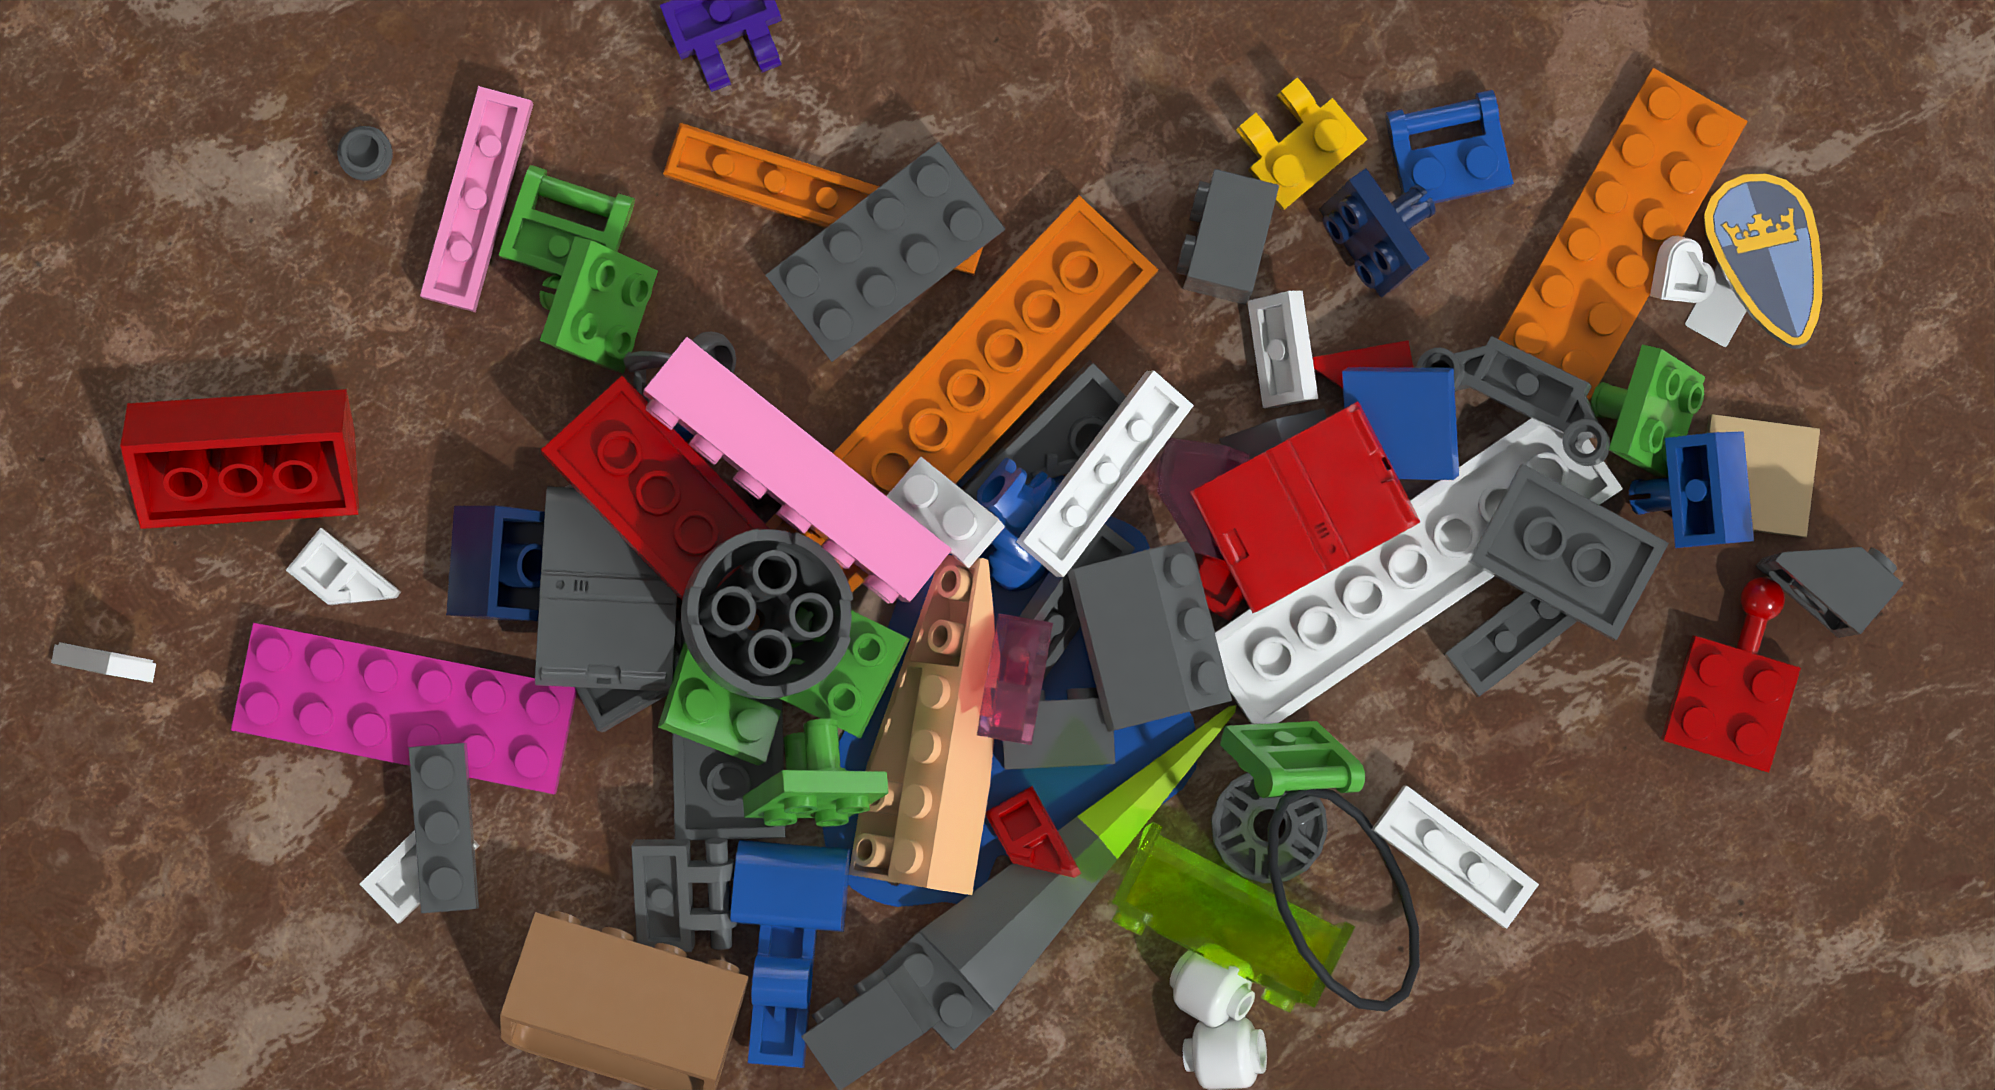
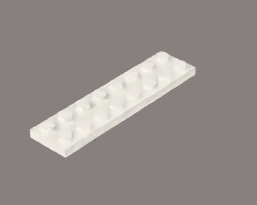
[1215,418,1623,724]

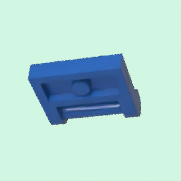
[1385,90,1514,208]

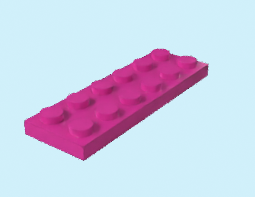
[231,623,577,794]

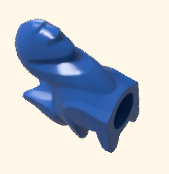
[977,458,1060,590]

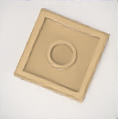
[1706,414,1820,538]

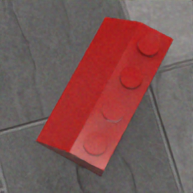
[120,389,359,529]

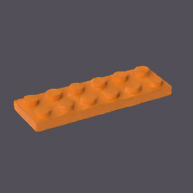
[1497,68,1748,400]

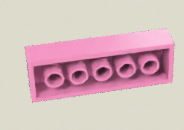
[643,337,952,604]

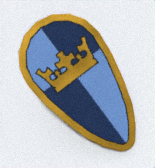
[1704,173,1822,349]

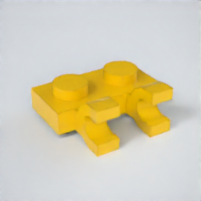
[1235,77,1368,211]

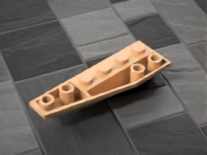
[849,555,996,895]

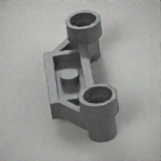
[1416,336,1610,466]

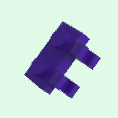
[660,0,782,92]

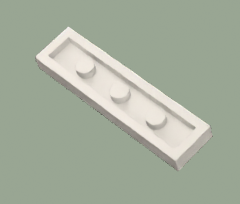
[1016,370,1194,577]

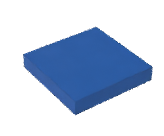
[1342,367,1459,480]

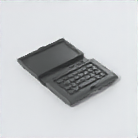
[535,486,677,691]

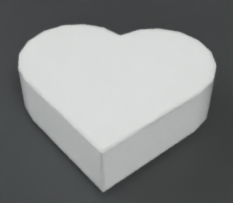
[1650,236,1716,303]

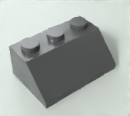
[1067,540,1232,732]

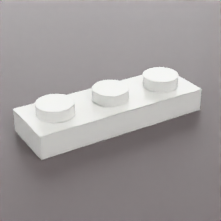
[1371,785,1539,929]

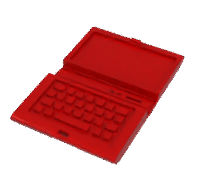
[1190,401,1421,613]

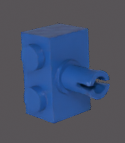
[1629,431,1754,548]

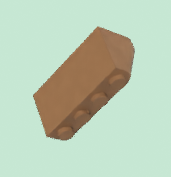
[500,911,748,1090]

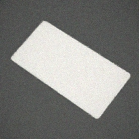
[1685,265,1746,347]

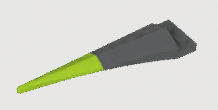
[881,705,1236,1050]

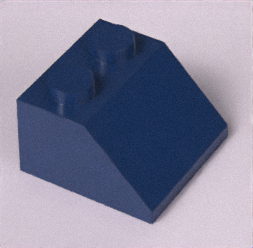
[446,506,545,622]

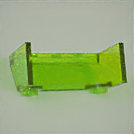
[1107,822,1356,1013]

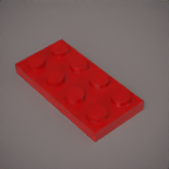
[541,376,770,600]

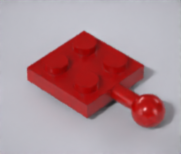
[1661,577,1801,773]

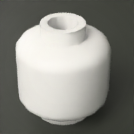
[1170,946,1255,1027]
[1183,1017,1267,1090]

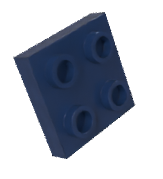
[1319,168,1436,298]

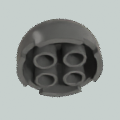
[681,529,853,699]

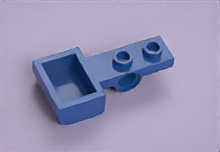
[731,840,851,1068]

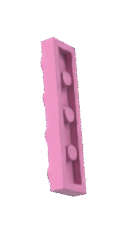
[420,86,533,312]

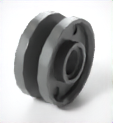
[1211,772,1328,883]

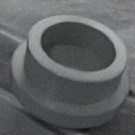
[337,126,393,181]

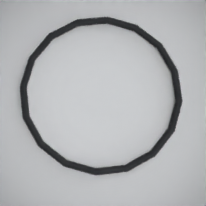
[1267,789,1420,1012]

